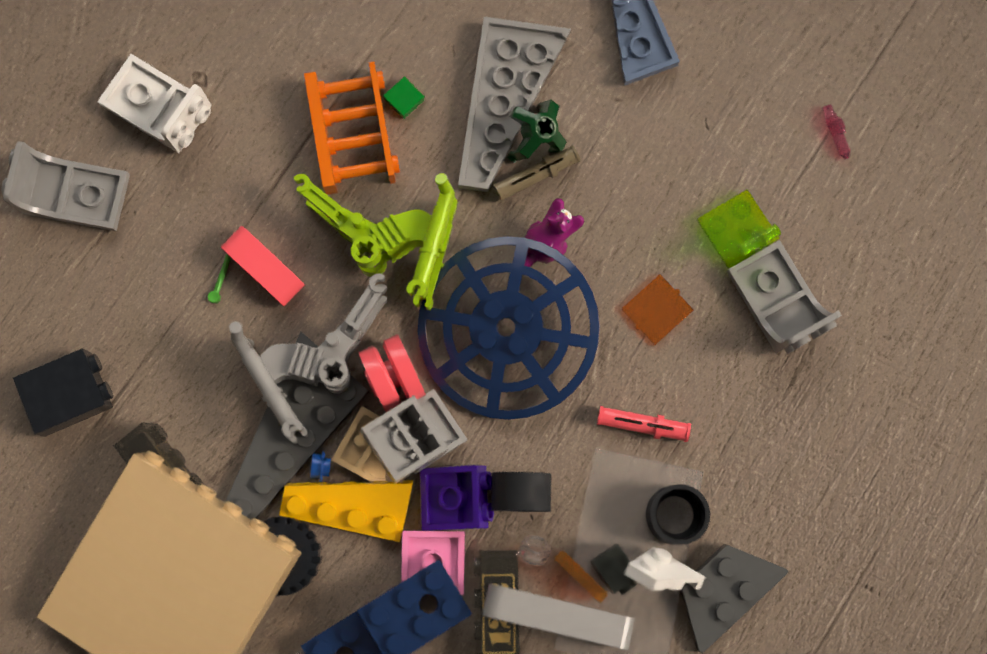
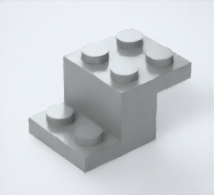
[360,389,468,484]

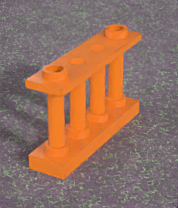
[304,62,400,195]

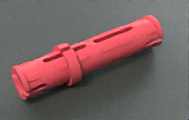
[597,406,691,442]

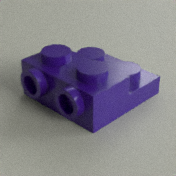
[420,465,494,531]

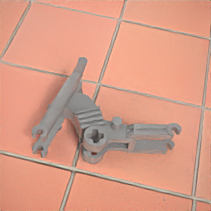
[229,274,387,444]

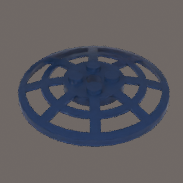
[417,236,600,420]

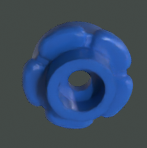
[310,451,331,482]

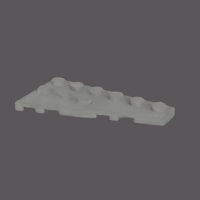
[458,17,571,192]

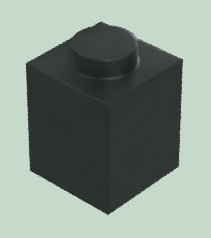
[590,544,637,595]

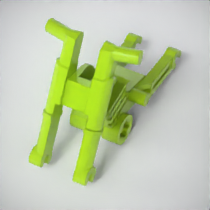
[294,173,458,310]

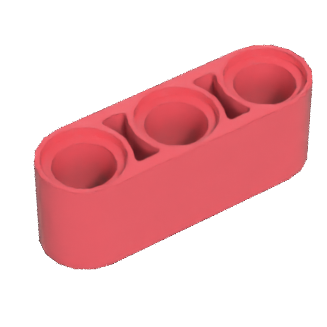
[220,225,305,307]

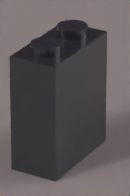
[13,348,113,437]

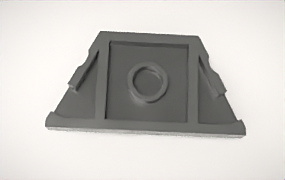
[680,544,789,654]

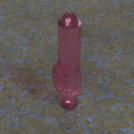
[822,104,851,159]

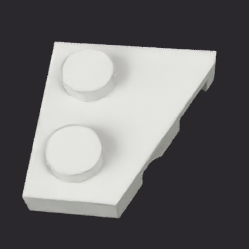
[625,547,706,591]

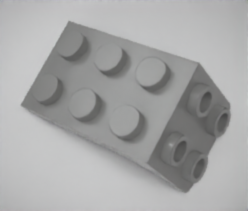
[1,141,130,231]
[726,240,842,354]

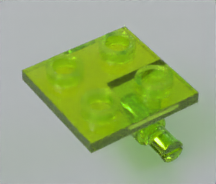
[697,189,781,269]

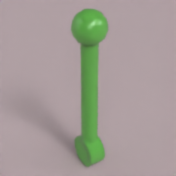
[208,254,231,304]

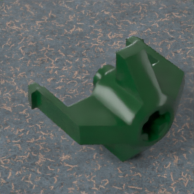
[507,99,567,163]

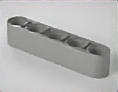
[482,584,635,650]

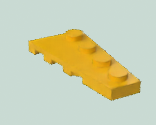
[279,480,414,542]

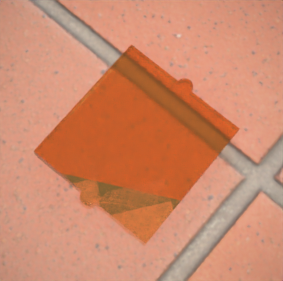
[621,274,694,345]

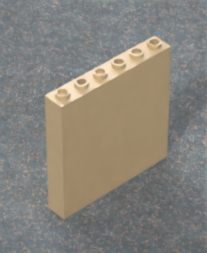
[37,451,302,654]

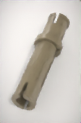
[493,145,581,202]

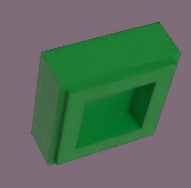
[383,76,425,119]

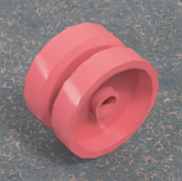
[358,334,426,412]

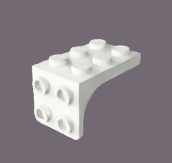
[97,54,212,153]

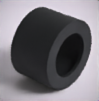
[491,472,551,512]
[646,484,710,545]

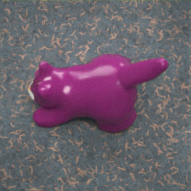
[524,198,585,267]

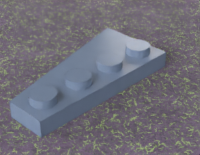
[611,0,680,86]

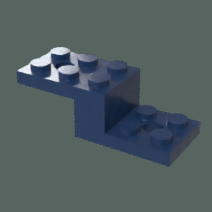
[301,559,472,654]

